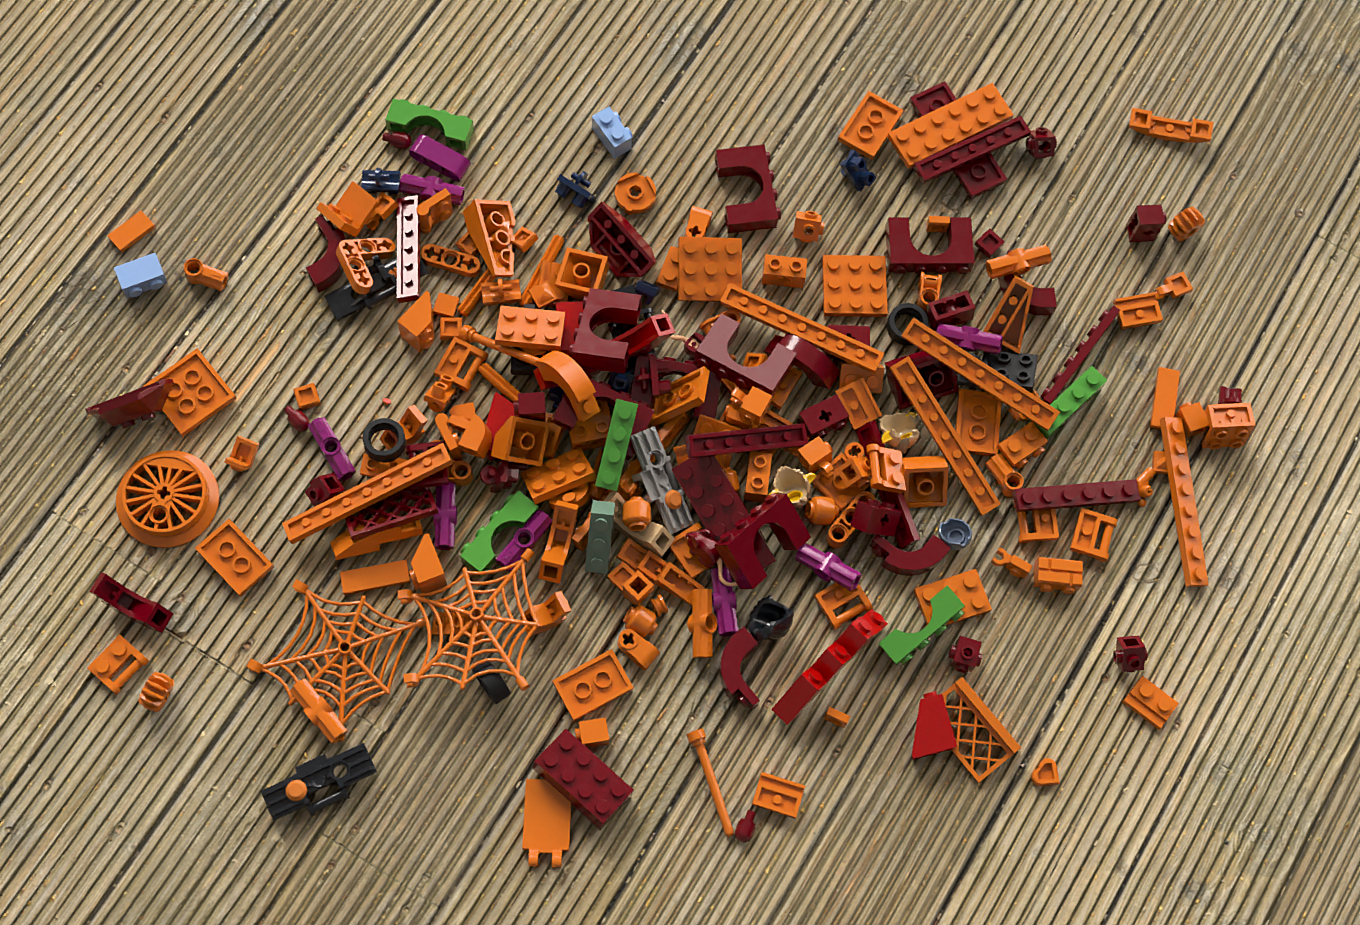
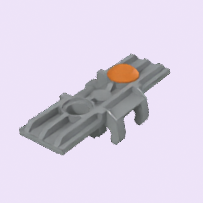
[630,426,694,534]

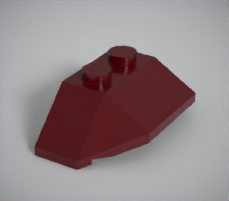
[588,201,656,277]
[85,379,174,429]

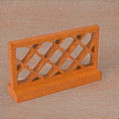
[942,677,1021,783]

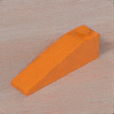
[463,199,515,277]

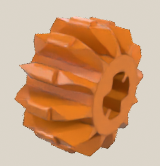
[1168,207,1205,241]
[139,671,174,712]

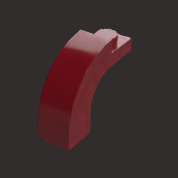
[306,215,345,293]
[998,250,1057,315]
[764,333,840,389]
[869,534,951,576]
[89,572,173,633]
[720,626,760,711]

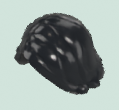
[748,595,794,642]

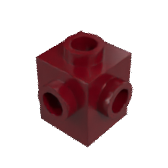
[1026,127,1057,159]
[305,473,345,507]
[948,635,982,673]
[1113,635,1148,672]

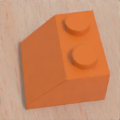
[555,247,609,301]
[397,291,434,353]
[491,416,550,466]
[902,456,949,508]
[409,533,447,593]

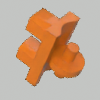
[481,279,522,306]
[423,374,456,412]

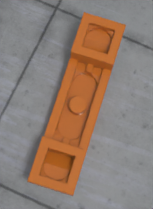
[1129,108,1214,143]

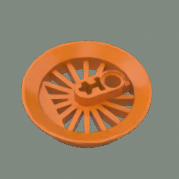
[116,450,219,548]

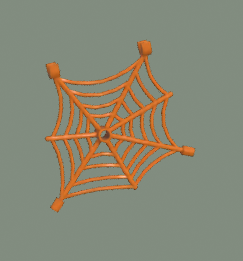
[398,548,541,691]
[246,579,426,742]

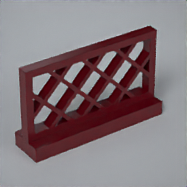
[345,486,438,541]

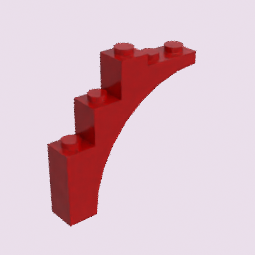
[533,313,676,391]
[771,609,888,725]

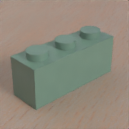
[585,500,615,574]

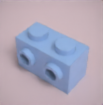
[592,107,633,159]
[114,253,168,298]

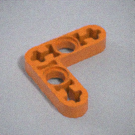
[336,238,395,294]

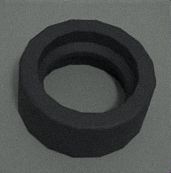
[887,303,929,346]
[362,418,406,463]
[472,662,511,704]

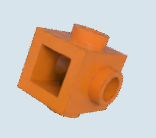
[792,211,825,243]
[837,455,872,489]

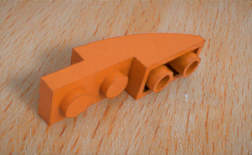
[330,513,423,560]

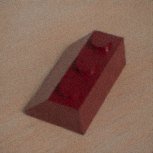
[885,351,959,410]

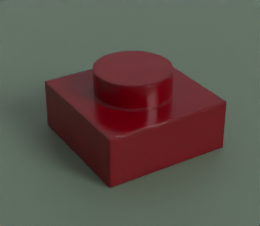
[974,228,1005,258]

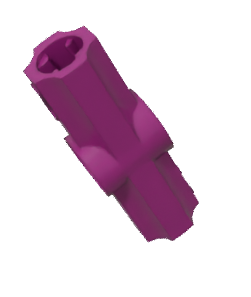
[399,173,465,206]
[937,323,1003,355]
[308,417,356,481]
[433,481,457,550]
[496,509,552,572]
[795,543,862,591]
[710,567,738,637]

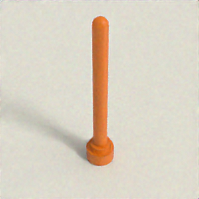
[459,325,540,367]
[686,729,734,837]

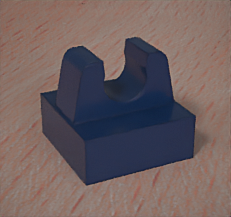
[635,280,661,305]

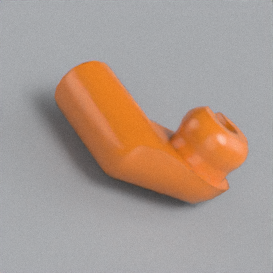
[1136,467,1156,498]

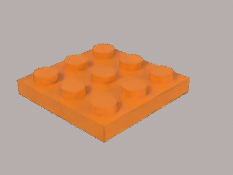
[678,237,742,302]
[822,255,888,317]
[143,348,237,437]

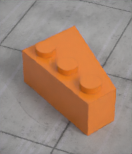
[983,276,1034,354]

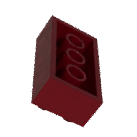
[532,728,634,830]

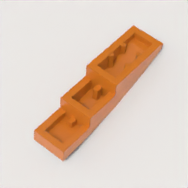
[615,538,705,606]

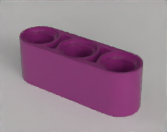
[409,134,471,182]

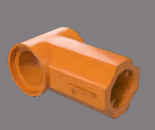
[184,258,229,291]
[985,453,1024,498]

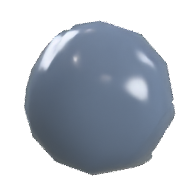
[938,518,972,551]

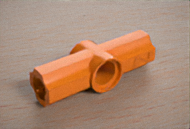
[985,245,1052,279]
[687,589,717,658]
[289,678,348,744]

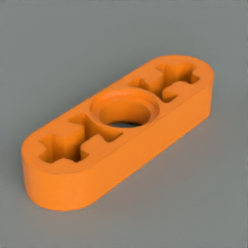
[421,244,481,277]

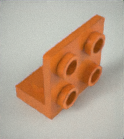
[316,181,379,237]
[569,400,611,451]
[1201,403,1256,449]

